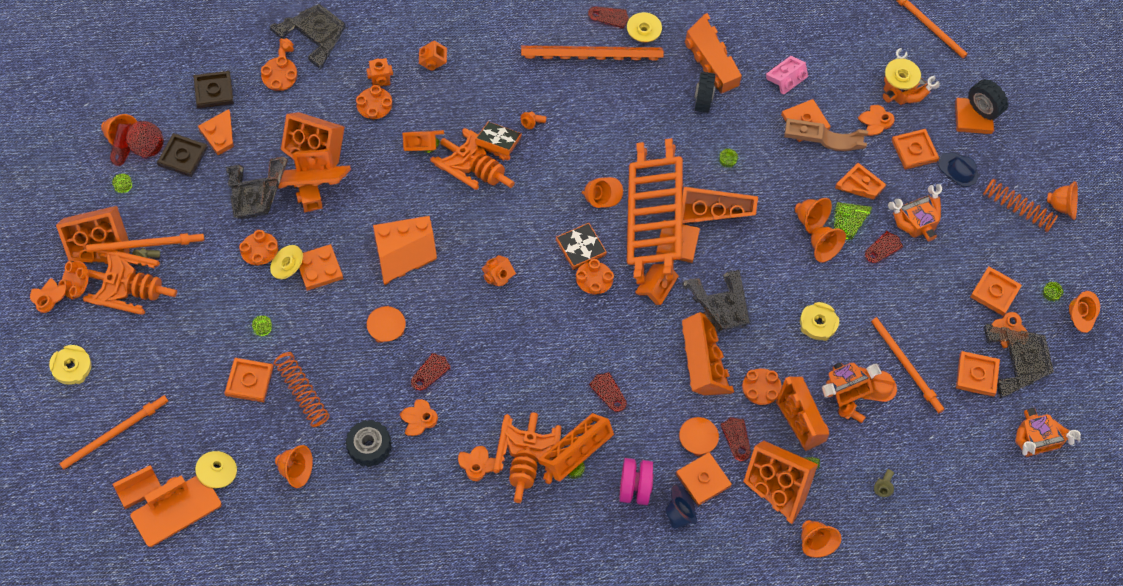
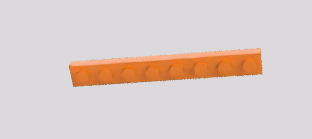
[521,45,664,60]

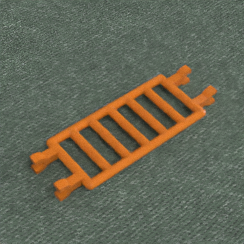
[627,138,683,284]

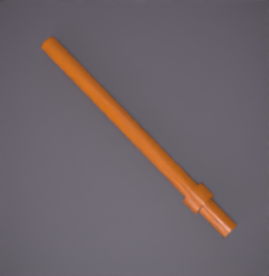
[897,0,968,59]
[86,233,204,253]
[871,317,945,414]
[59,395,169,470]

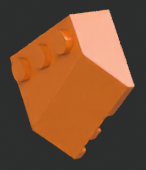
[281,112,345,167]
[56,206,130,264]
[373,216,437,285]
[776,377,829,451]
[743,441,818,524]

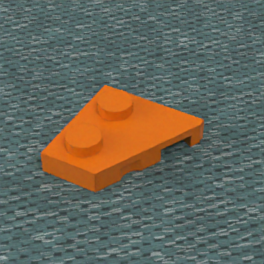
[198,109,234,155]
[835,163,886,200]

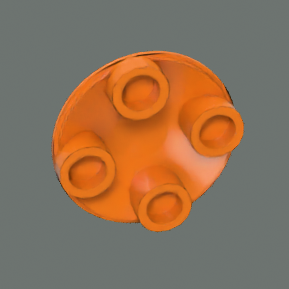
[261,56,297,91]
[356,85,393,119]
[239,230,278,265]
[576,259,614,294]
[58,261,89,299]
[367,306,406,343]
[742,368,782,405]
[679,417,719,456]

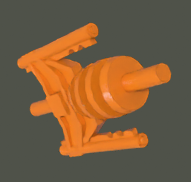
[430,128,515,190]
[83,250,177,315]
[493,412,562,503]

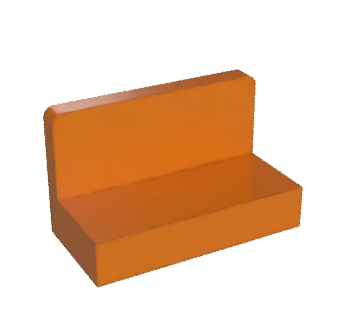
[402,130,444,151]
[636,264,679,305]
[112,465,161,509]

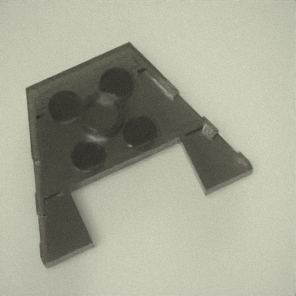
[270,4,345,69]
[226,157,288,219]
[682,270,750,332]
[984,324,1054,398]

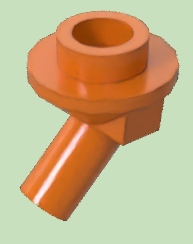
[278,38,294,57]
[520,111,546,129]
[838,401,866,423]

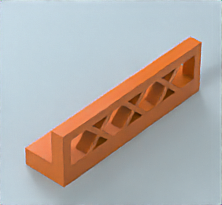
[538,413,614,481]

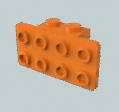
[269,149,351,188]
[130,475,222,547]

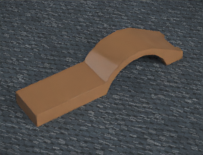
[784,118,868,151]

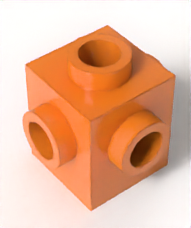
[419,41,447,71]
[366,58,393,87]
[481,255,516,287]

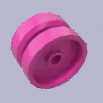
[619,458,653,505]

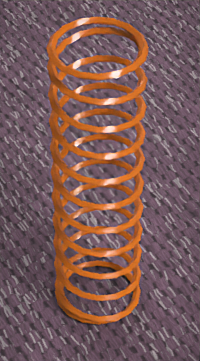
[983,179,1058,232]
[274,352,330,427]

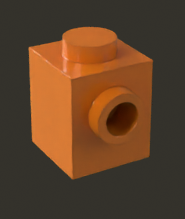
[296,184,323,213]

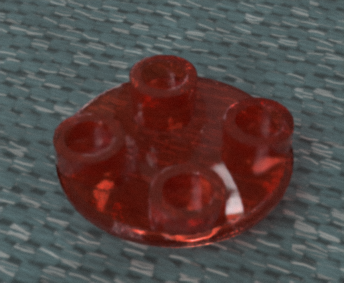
[125,121,163,158]

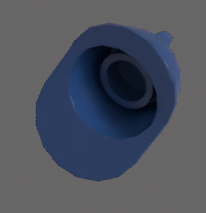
[938,152,978,187]
[666,485,697,529]

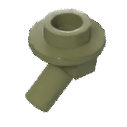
[132,248,160,266]
[874,469,894,497]

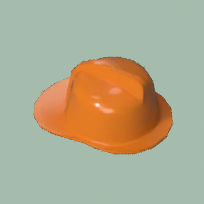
[582,177,623,208]
[1069,291,1100,333]
[861,371,897,402]

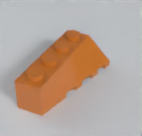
[685,13,742,94]
[682,187,758,223]
[682,312,734,396]

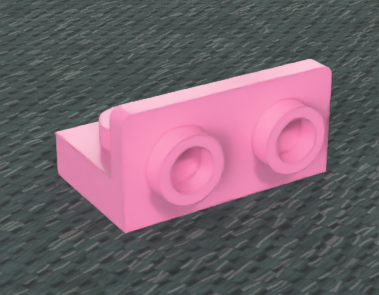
[766,56,808,95]

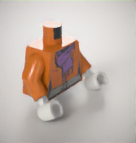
[883,48,940,105]
[888,184,942,242]
[822,363,882,407]
[1015,408,1081,457]

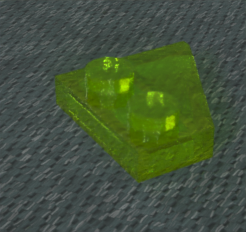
[834,202,872,240]

